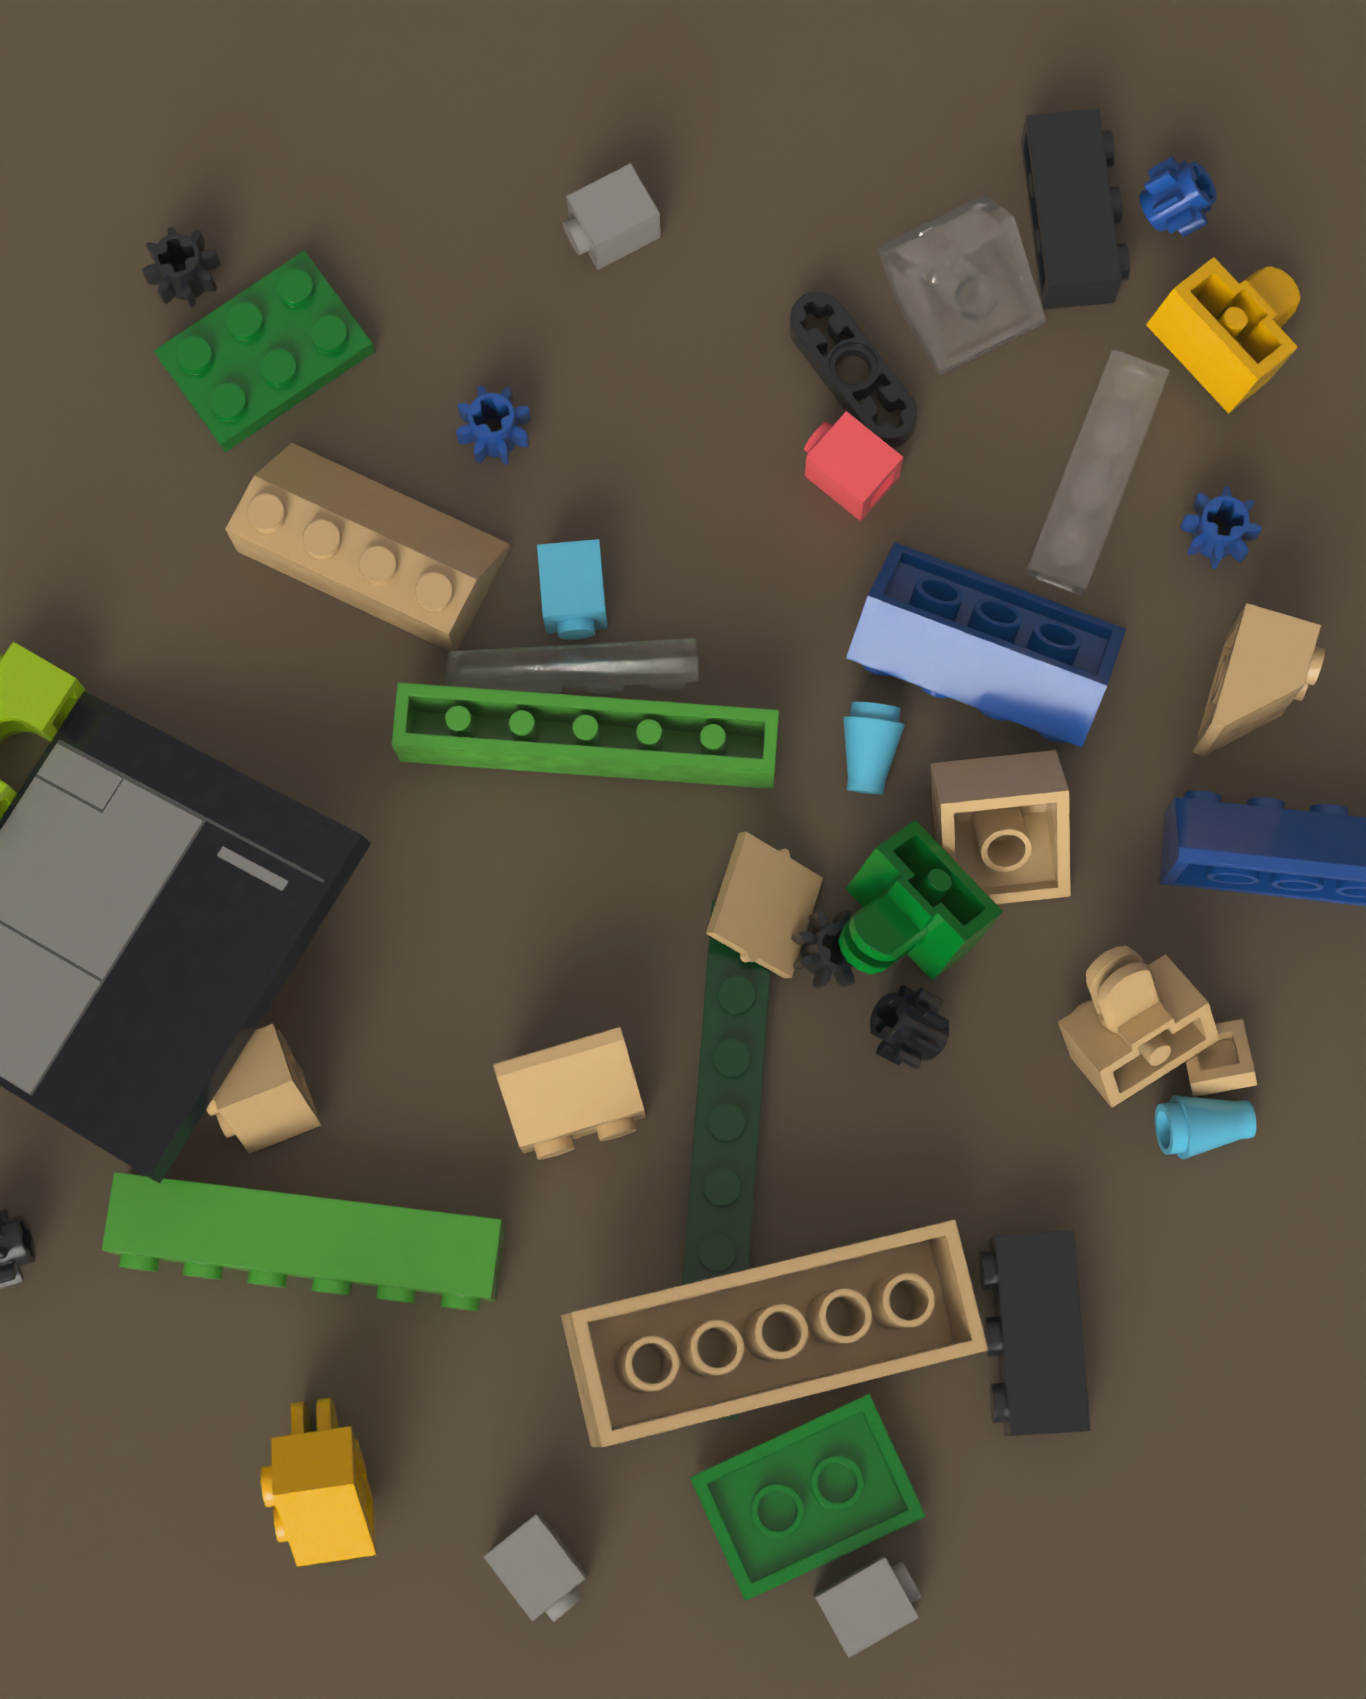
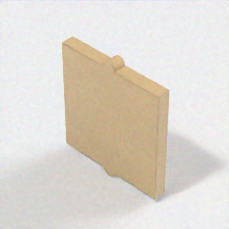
[706,832,823,978]

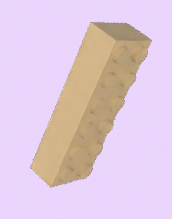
[561,1220,988,1447]

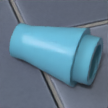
[843,702,905,795]
[1155,1095,1256,1160]

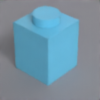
[537,539,608,640]

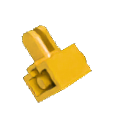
[1146,257,1301,414]
[261,1397,376,1567]

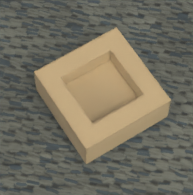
[1185,1018,1257,1097]

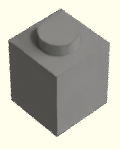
[563,163,661,270]
[483,1513,588,1622]
[813,1555,922,1658]

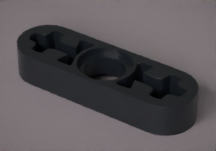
[790,292,917,448]

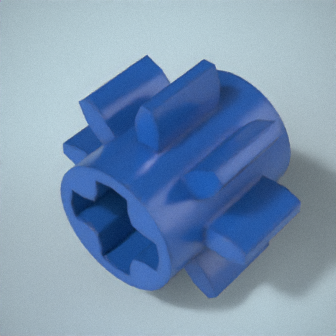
[1140,156,1217,237]
[456,385,531,465]
[1180,486,1262,569]

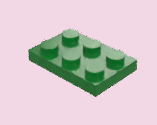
[154,250,375,452]
[690,1394,926,1601]

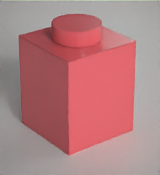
[804,411,903,522]

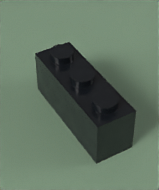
[1021,108,1130,310]
[979,1230,1091,1436]

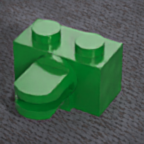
[838,820,1003,981]

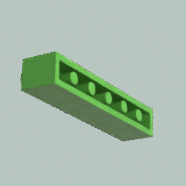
[391,683,779,789]
[102,1172,506,1312]

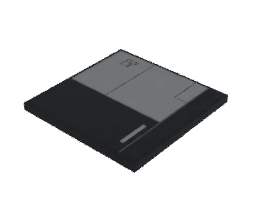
[0,691,371,1184]

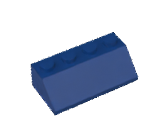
[846,542,1126,748]
[1159,791,1366,906]

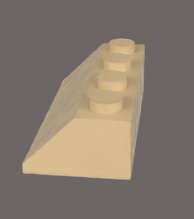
[225,443,511,654]

